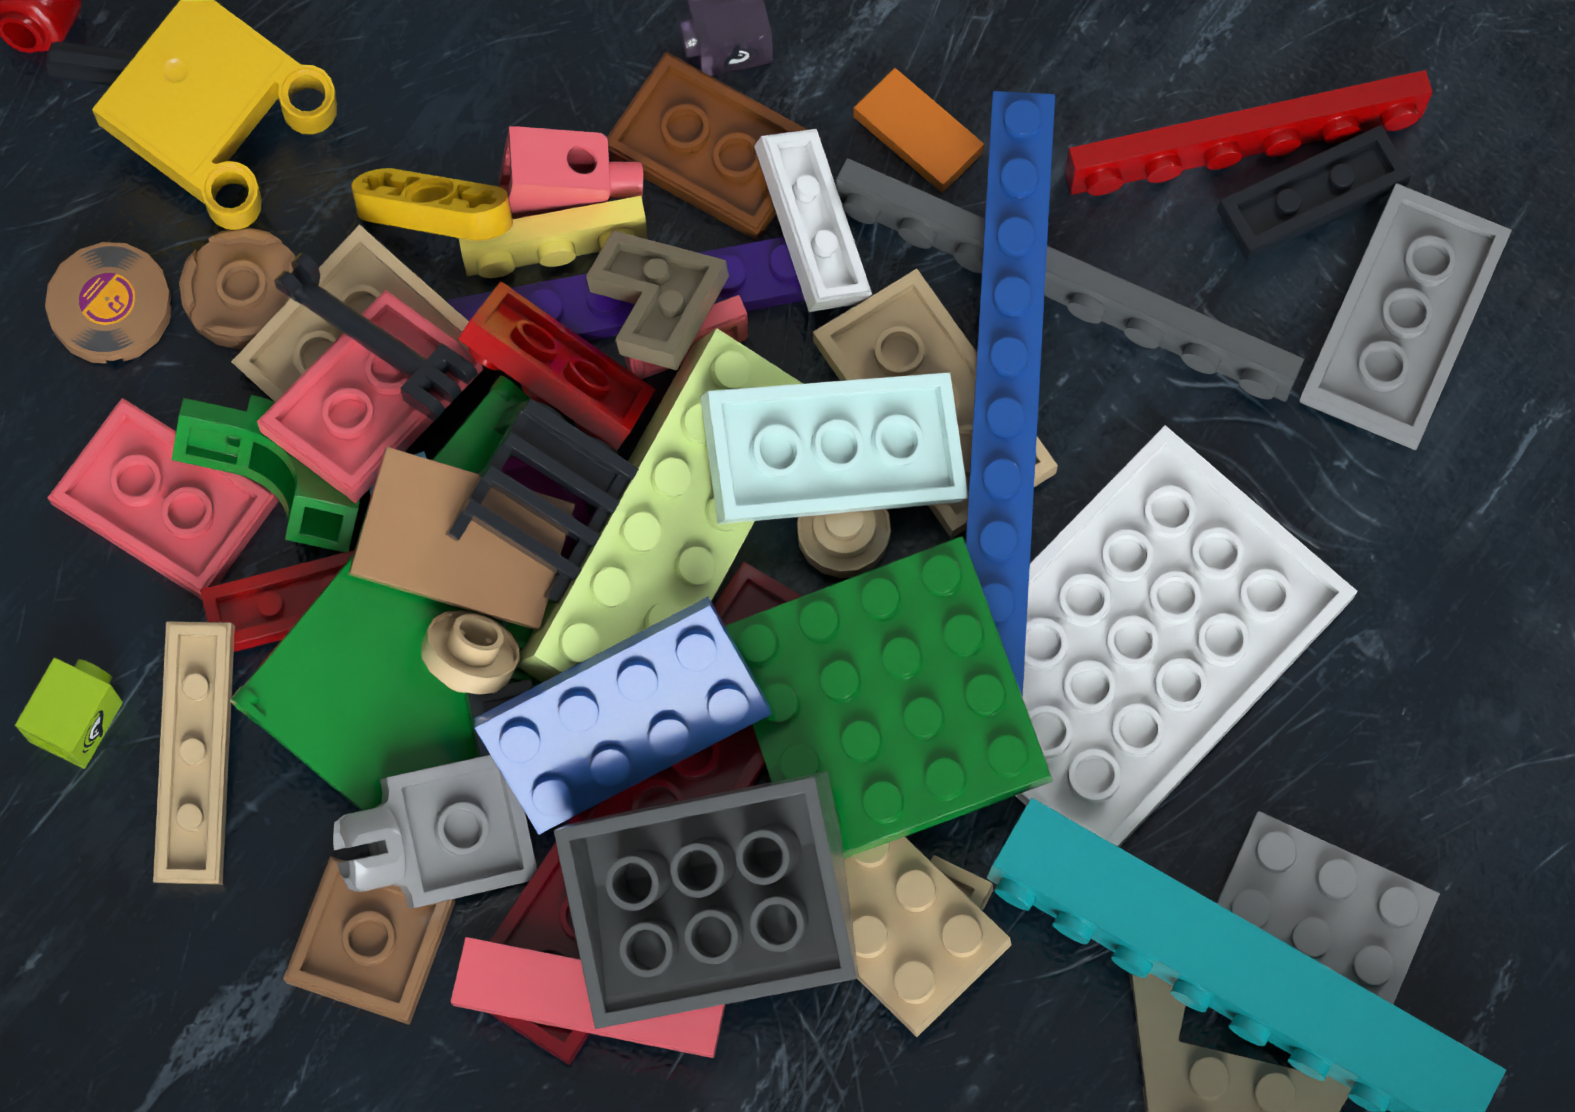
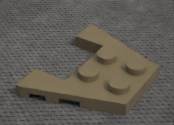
[1129,973,1350,1112]

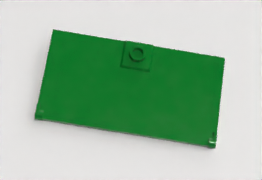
[230,376,595,811]

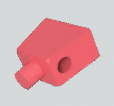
[499,126,643,219]

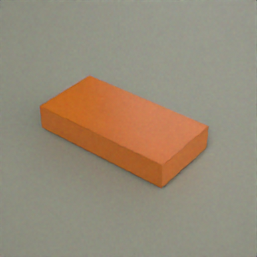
[853,68,985,193]

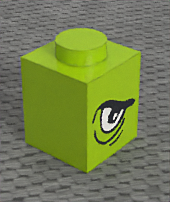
[15,658,123,769]

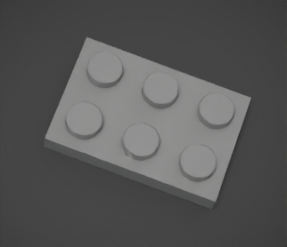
[1217,811,1440,1004]

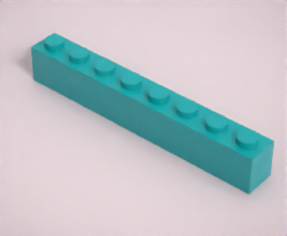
[987,798,1506,1112]

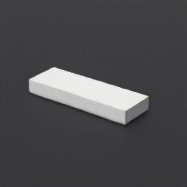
[754,129,872,312]

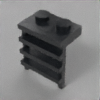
[445,399,639,603]

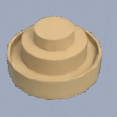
[797,509,891,578]
[421,610,520,694]

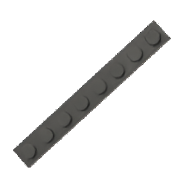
[836,158,1304,402]

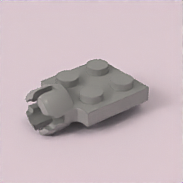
[333,755,537,909]

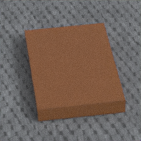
[607,52,821,242]

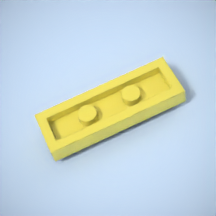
[459,196,648,278]

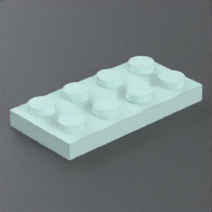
[700,372,968,524]

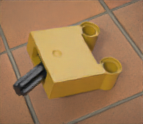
[46,0,337,230]

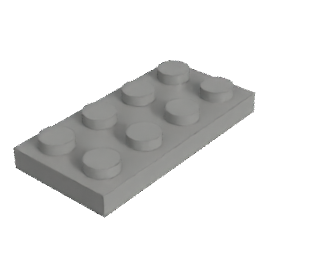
[1299,183,1512,450]

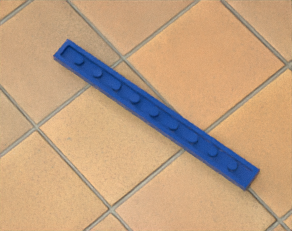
[966,91,1055,697]

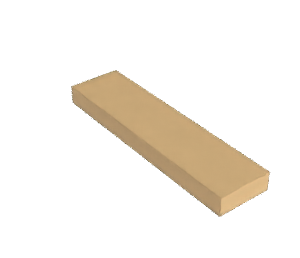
[153,622,235,885]

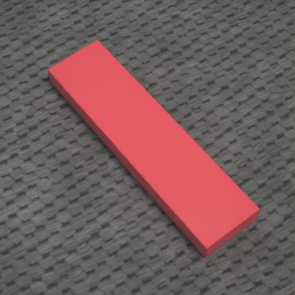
[451,937,725,1058]

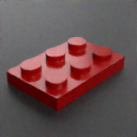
[457,282,655,450]

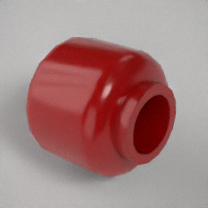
[0,0,82,53]

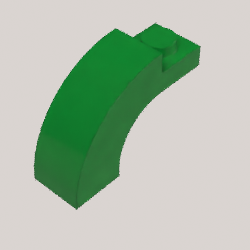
[171,395,359,553]

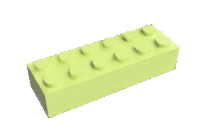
[516,328,803,682]

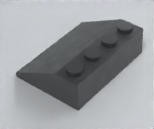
[554,771,859,1029]

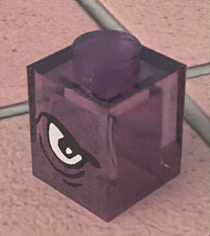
[679,0,773,76]

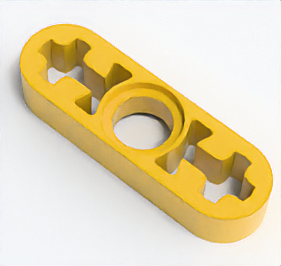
[351,168,513,241]

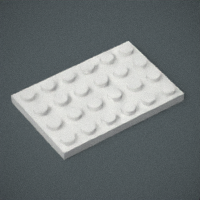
[1016,425,1357,847]

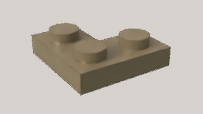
[586,230,729,371]

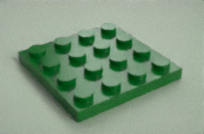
[725,536,1053,859]

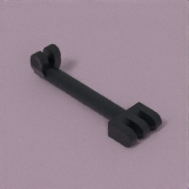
[274,253,478,421]

